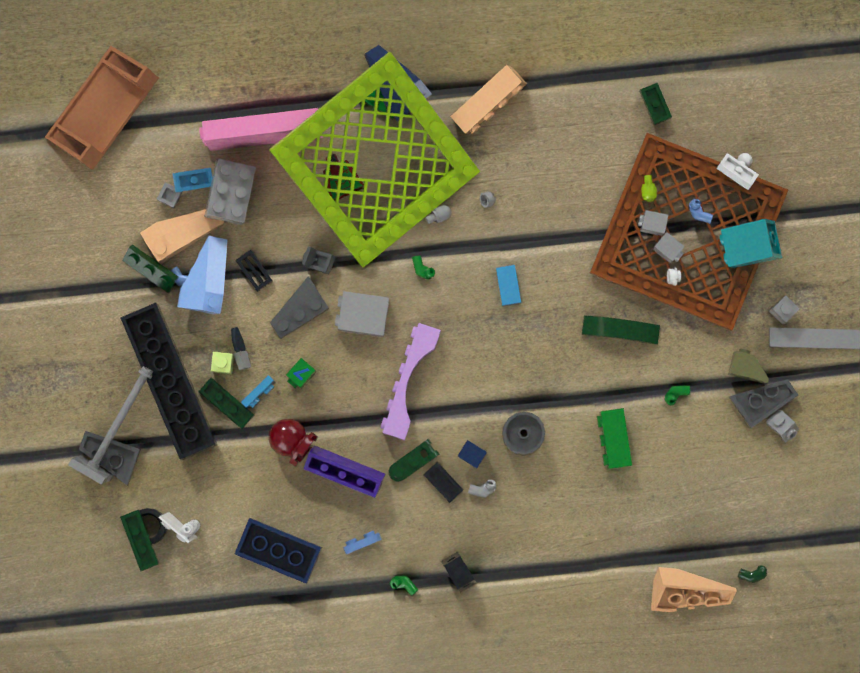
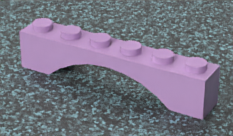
[380,323,441,441]

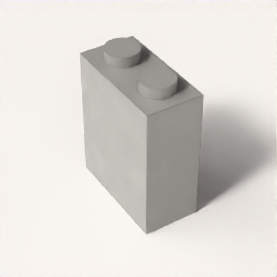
[335,291,389,337]

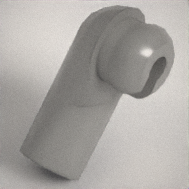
[468,479,496,498]

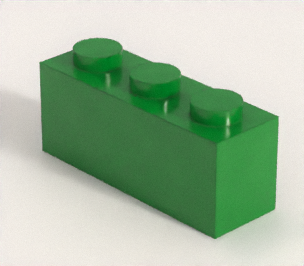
[597,408,632,469]

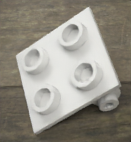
[159,512,200,543]

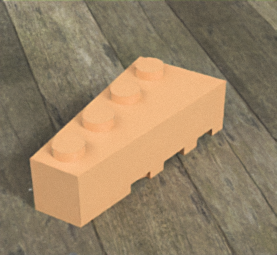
[450,65,527,134]

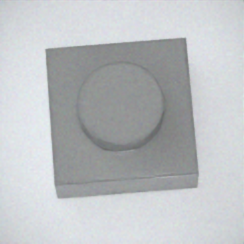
[157,182,183,208]

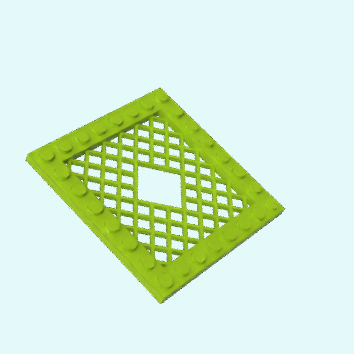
[269,52,480,268]

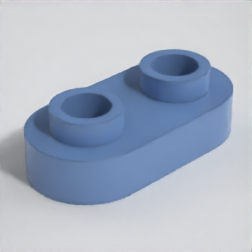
[343,531,382,554]

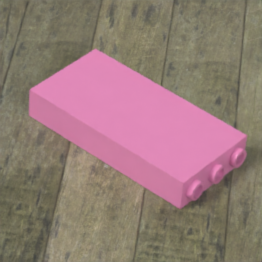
[199,108,323,151]

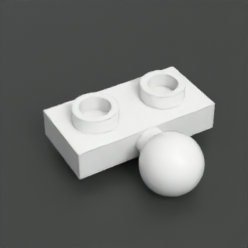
[716,153,759,190]

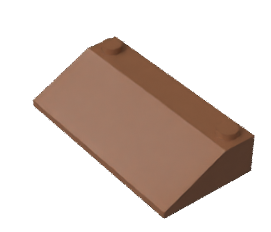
[45,46,159,170]

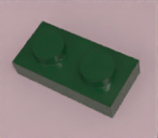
[639,83,672,125]

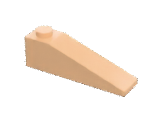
[140,209,224,265]
[651,567,737,612]

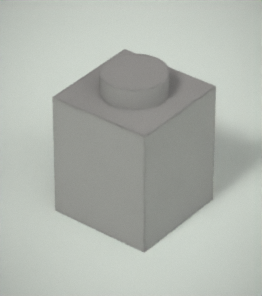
[638,210,668,236]
[653,232,685,264]
[769,296,799,325]

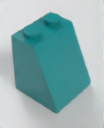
[720,219,783,268]

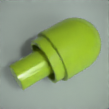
[641,175,657,202]

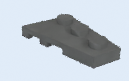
[270,276,329,339]
[729,379,798,428]
[79,431,141,486]

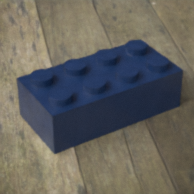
[234,518,322,584]

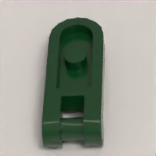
[389,439,440,482]

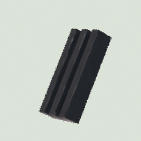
[235,250,273,292]

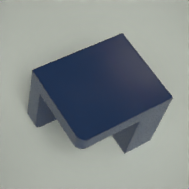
[458,440,487,469]

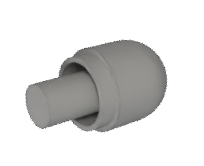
[425,205,452,224]

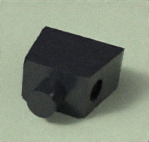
[441,551,476,593]

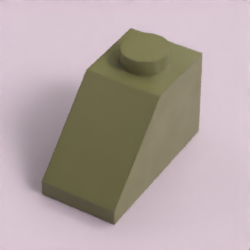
[728,349,769,384]

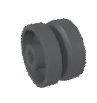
[502,411,545,455]

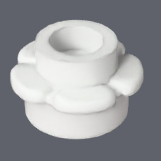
[667,267,681,286]

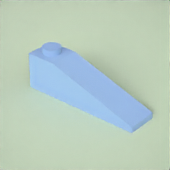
[177,236,227,314]

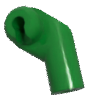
[412,255,435,280]
[664,386,690,406]
[390,576,418,596]

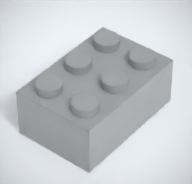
[204,158,256,225]

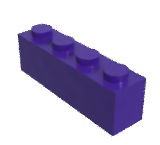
[303,445,386,498]

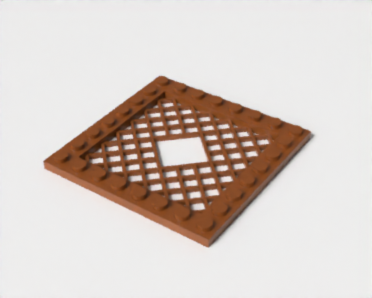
[590,133,788,331]

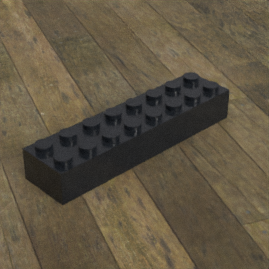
[120,303,218,460]

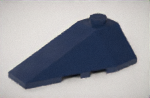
[364,45,432,122]

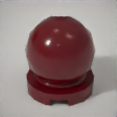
[268,419,318,467]

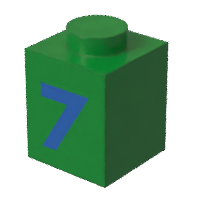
[286,358,317,389]

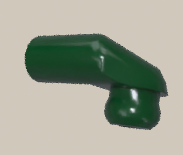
[738,565,767,583]

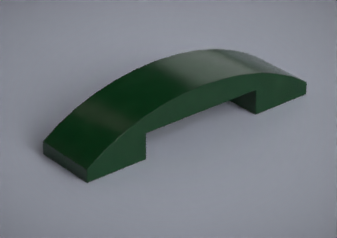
[582,315,660,345]

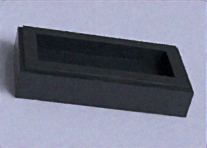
[424,462,463,503]

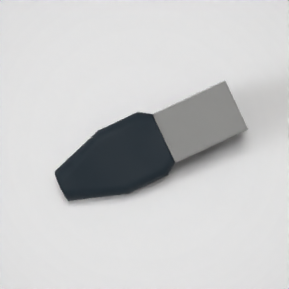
[231,327,251,370]

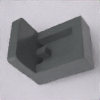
[302,246,335,274]

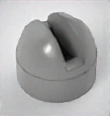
[480,192,496,208]

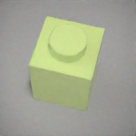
[211,352,234,375]

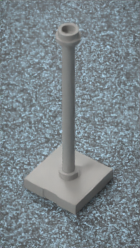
[68,366,153,485]

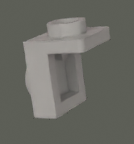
[766,409,799,443]

